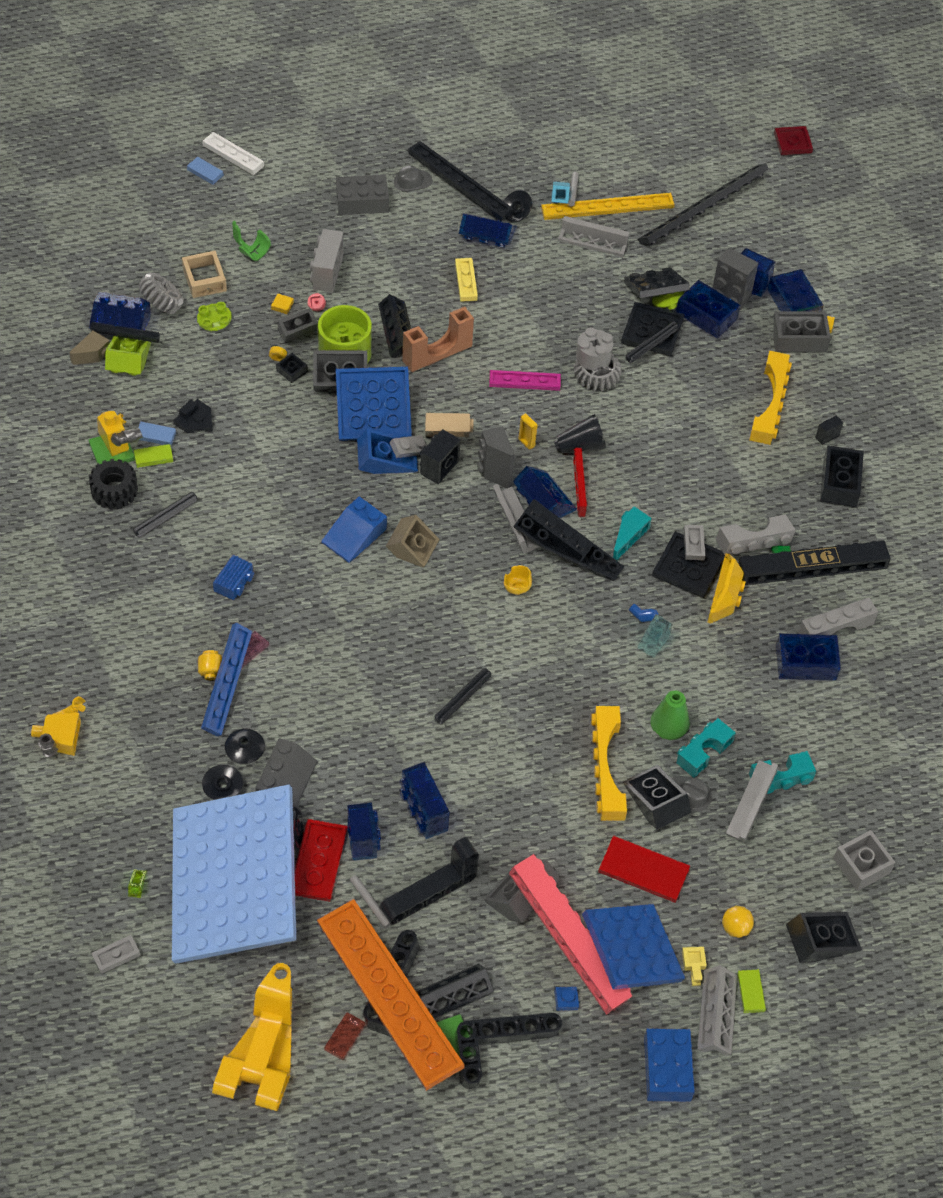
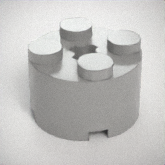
[576,327,613,370]

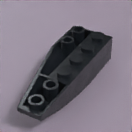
[513,499,624,581]

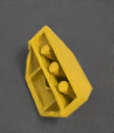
[707,553,746,623]

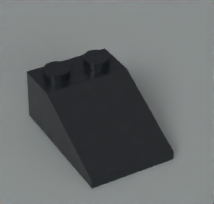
[623,765,692,830]
[786,912,862,963]

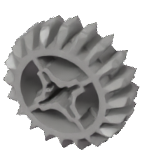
[138,272,184,314]
[574,353,622,392]

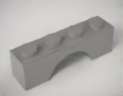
[716,514,796,555]
[798,598,878,648]

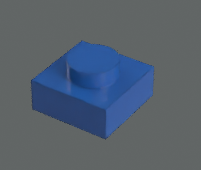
[554,987,579,1011]

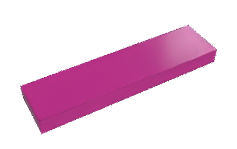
[489,370,561,391]

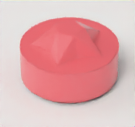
[308,293,326,311]

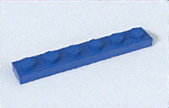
[201,623,252,736]

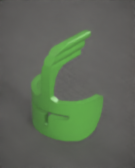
[232,221,271,261]

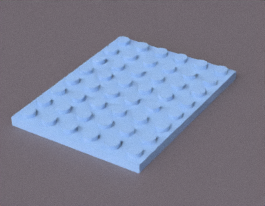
[172,785,296,963]

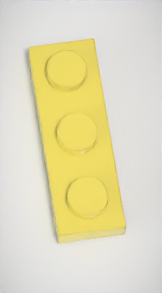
[455,258,478,302]

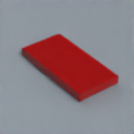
[294,819,348,902]
[598,835,690,903]

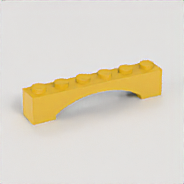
[749,350,792,445]
[591,706,627,821]

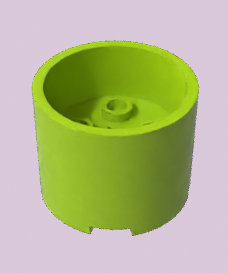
[318,305,372,364]

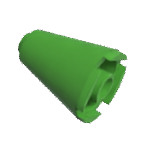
[650,690,690,740]

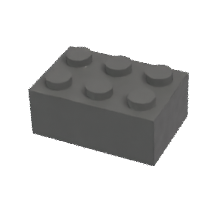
[336,175,389,215]
[711,248,758,310]

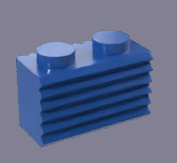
[213,555,254,600]

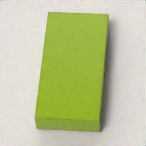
[134,444,173,468]
[737,969,766,1013]

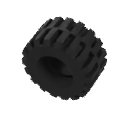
[89,459,138,510]

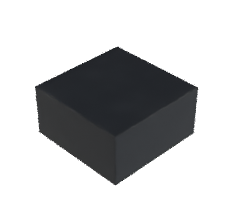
[276,353,308,383]
[815,415,844,445]

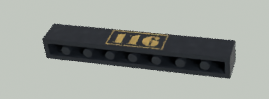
[738,541,891,586]

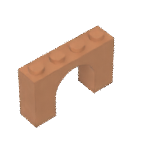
[403,307,474,373]

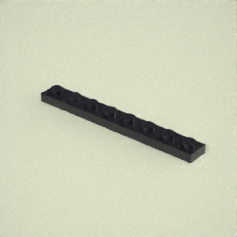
[408,141,513,221]

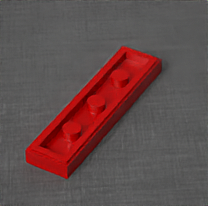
[573,448,587,517]

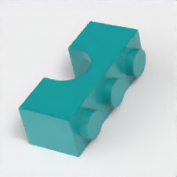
[676,718,736,778]
[749,751,816,794]

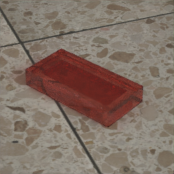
[324,1012,365,1060]

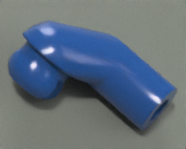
[629,604,658,622]

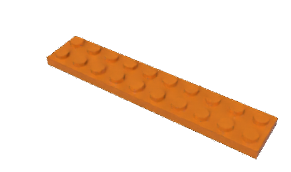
[317,899,465,1091]

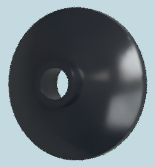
[504,190,533,222]
[225,729,265,764]
[202,765,243,800]

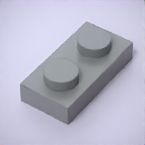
[390,435,427,458]
[684,525,705,560]
[91,935,141,974]

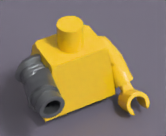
[97,411,143,456]
[31,696,86,757]

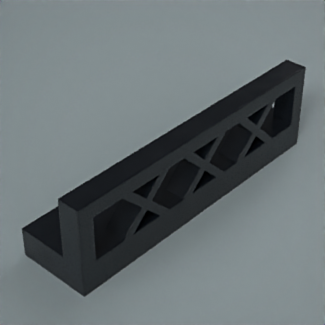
[378,294,411,358]
[416,963,494,1019]

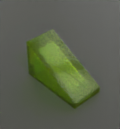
[128,869,147,898]

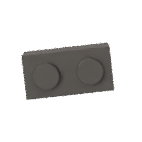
[277,308,318,343]

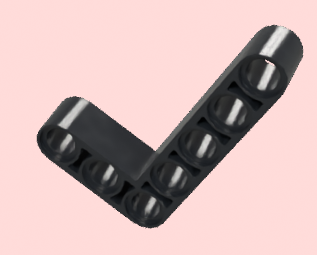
[379,837,479,925]
[363,930,419,1037]
[454,1013,562,1089]

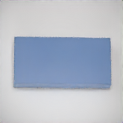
[187,157,224,185]
[138,422,176,446]

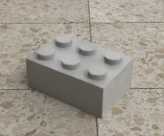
[310,229,344,293]

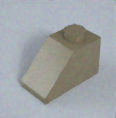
[69,331,110,365]

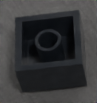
[420,429,461,484]

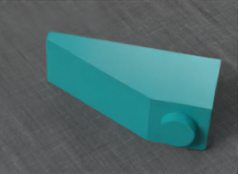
[613,506,652,560]

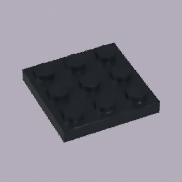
[624,268,690,298]
[621,302,685,356]
[652,531,725,598]

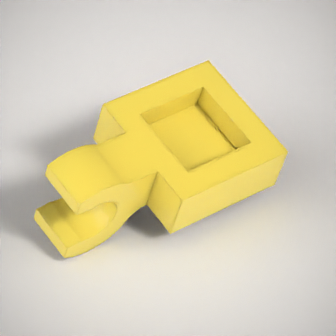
[682,947,707,986]

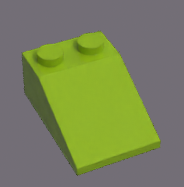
[105,336,151,376]

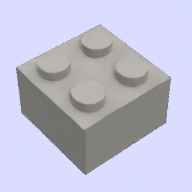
[833,830,895,891]

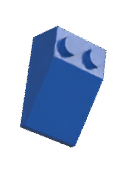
[357,428,418,474]
[321,496,387,563]

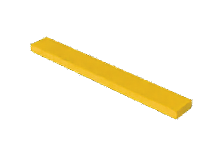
[541,193,675,220]

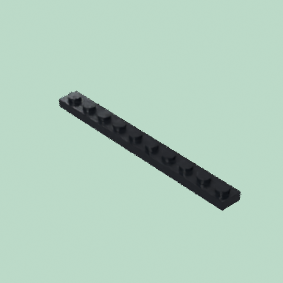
[638,163,769,246]

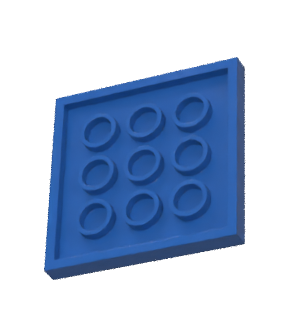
[336,367,412,441]
[582,904,685,990]

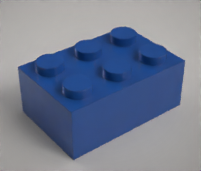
[644,1029,694,1102]

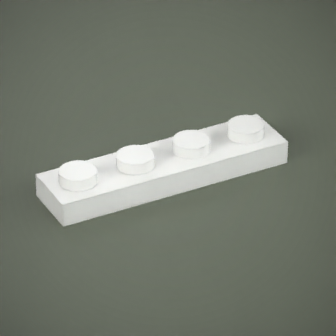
[203,132,264,175]

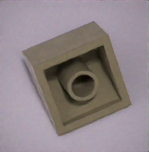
[386,515,440,567]

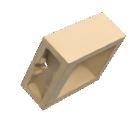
[182,251,227,298]
[425,413,473,437]

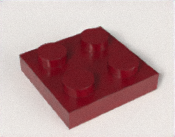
[774,126,813,155]

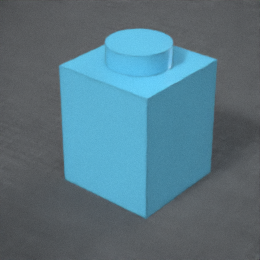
[552,182,570,203]

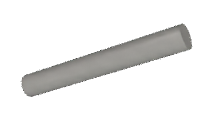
[568,172,579,206]
[350,875,391,928]

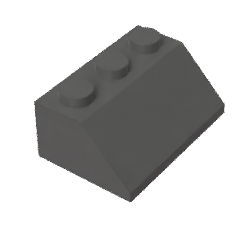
[773,311,831,352]
[313,350,367,390]
[477,426,515,488]
[255,738,317,807]
[484,857,560,923]

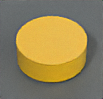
[269,346,287,362]

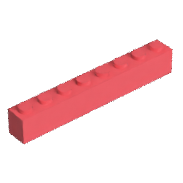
[509,854,632,1015]

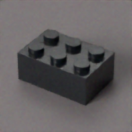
[820,445,864,507]

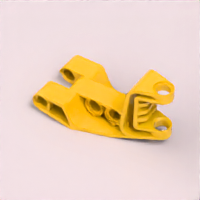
[212,963,292,1112]

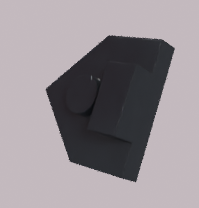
[173,399,213,433]

